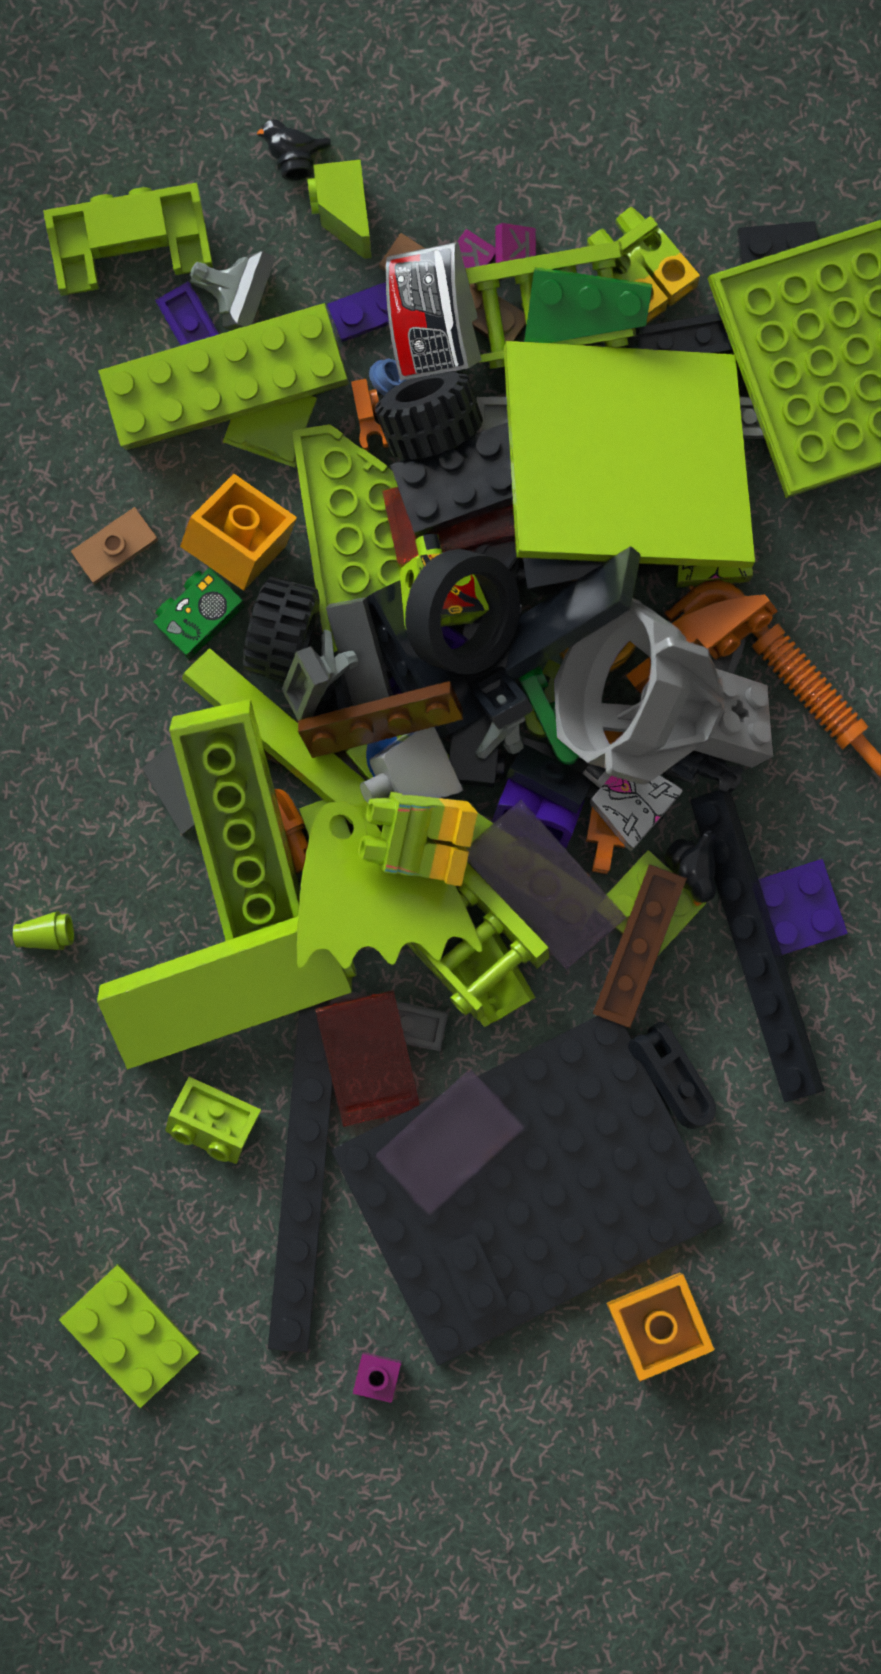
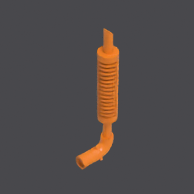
[664,580,881,778]

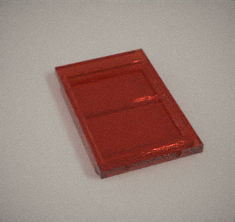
[315,990,420,1127]

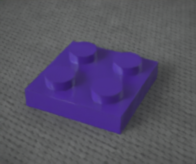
[759,859,848,955]

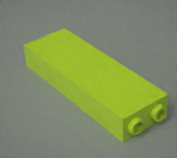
[97,916,357,1069]

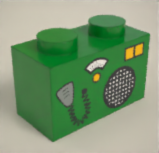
[153,567,245,661]

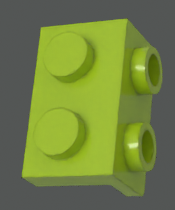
[451,934,536,1027]

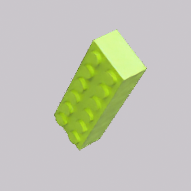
[98,303,349,450]
[169,699,300,941]

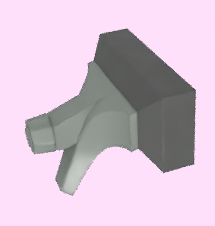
[190,251,276,331]
[281,629,358,720]

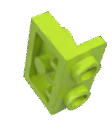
[165,1076,261,1164]

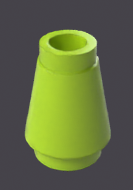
[13,911,74,950]

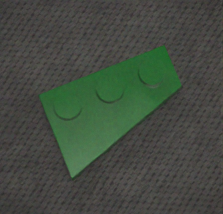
[524,267,652,343]

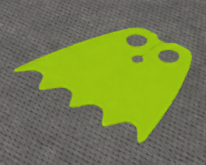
[297,801,482,969]

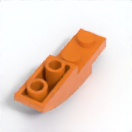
[626,594,778,694]

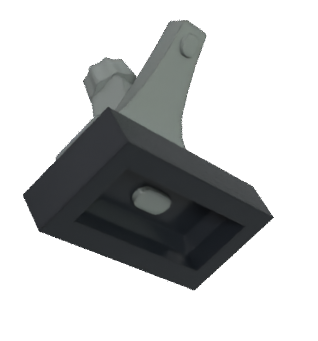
[468,666,533,759]

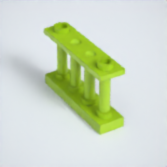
[465,241,636,369]
[407,862,549,1021]

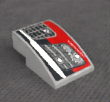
[386,242,481,381]

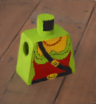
[400,534,489,629]

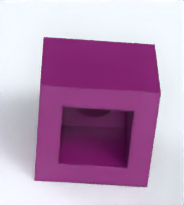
[353,1352,402,1403]

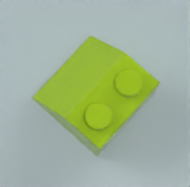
[307,160,372,259]

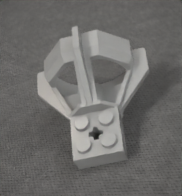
[554,598,773,785]

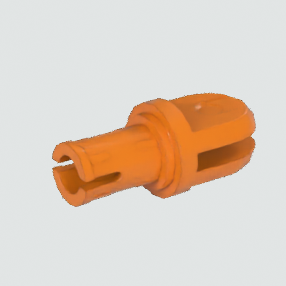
[274,789,308,873]

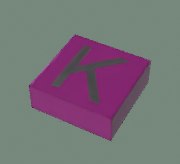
[495,223,536,263]
[457,229,496,268]

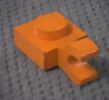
[351,379,389,451]
[586,807,625,874]

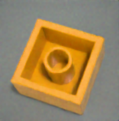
[180,474,297,591]
[606,1272,715,1381]

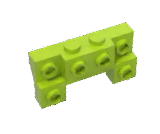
[43,183,214,296]

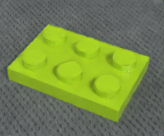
[59,1264,200,1408]

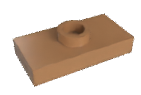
[71,507,158,585]

